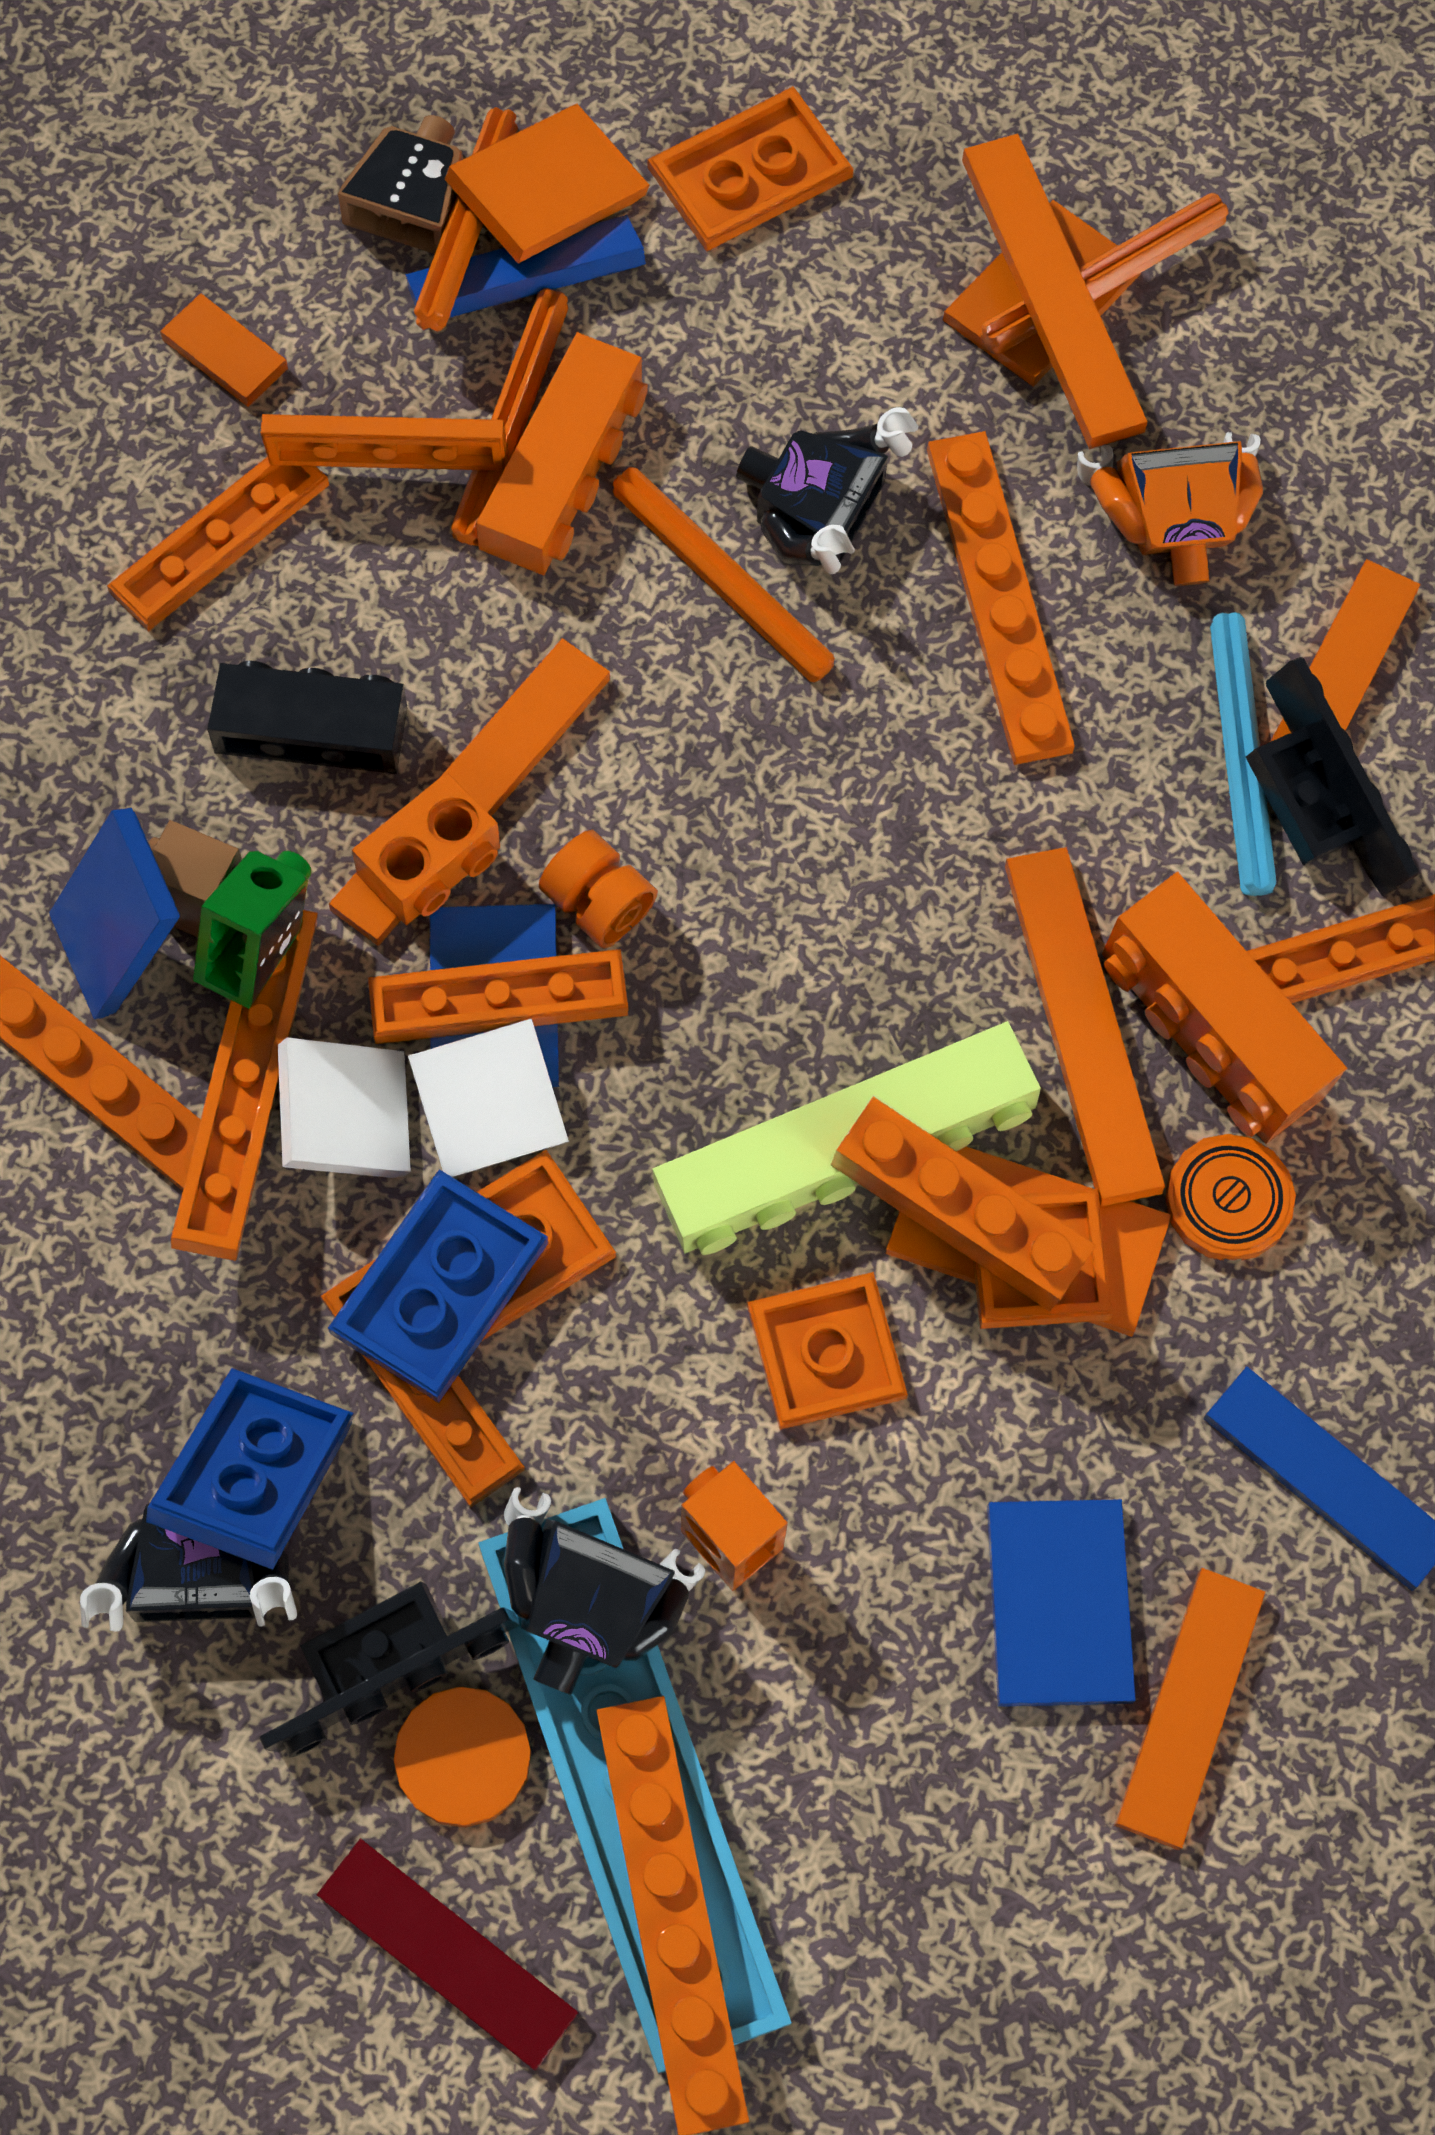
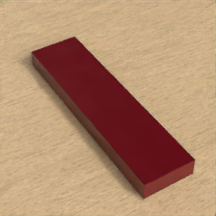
[316,1838,579,2072]

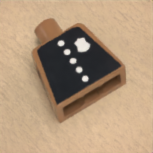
[338,115,463,254]

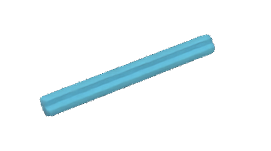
[1210,612,1277,896]

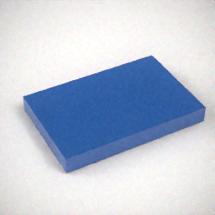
[49,808,180,1020]
[430,904,559,1087]
[328,1169,548,1403]
[146,1368,353,1570]
[987,1499,1136,1707]

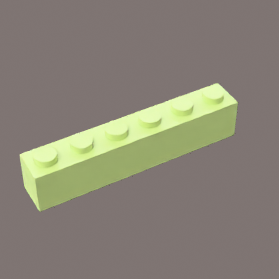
[652,1021,1041,1255]

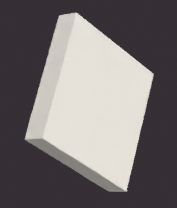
[408,1019,569,1177]
[278,1037,411,1178]

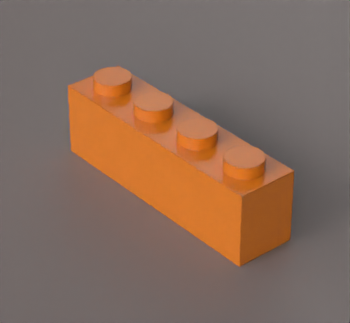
[476,332,648,576]
[831,1096,1096,1311]

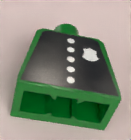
[193,851,312,1009]

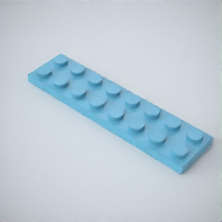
[478,1498,792,2074]

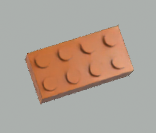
[1102,871,1348,1144]

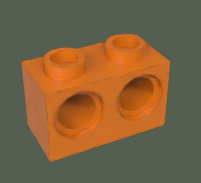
[352,772,500,926]
[681,1461,788,1591]

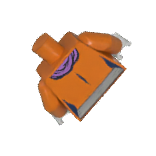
[1077,432,1263,586]

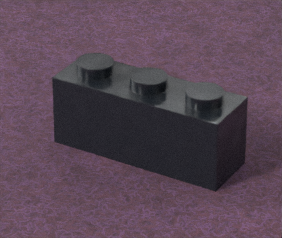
[207,661,408,774]

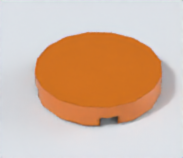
[394,1687,532,1828]

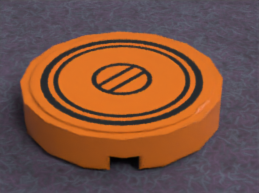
[1166,1134,1296,1261]

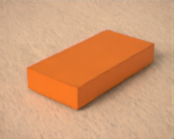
[160,293,288,407]

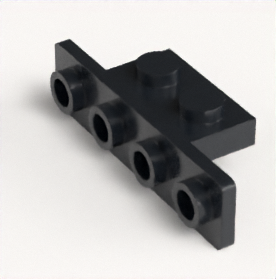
[1245,657,1418,896]
[259,1581,520,1758]

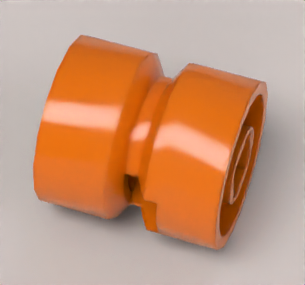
[539,829,658,949]

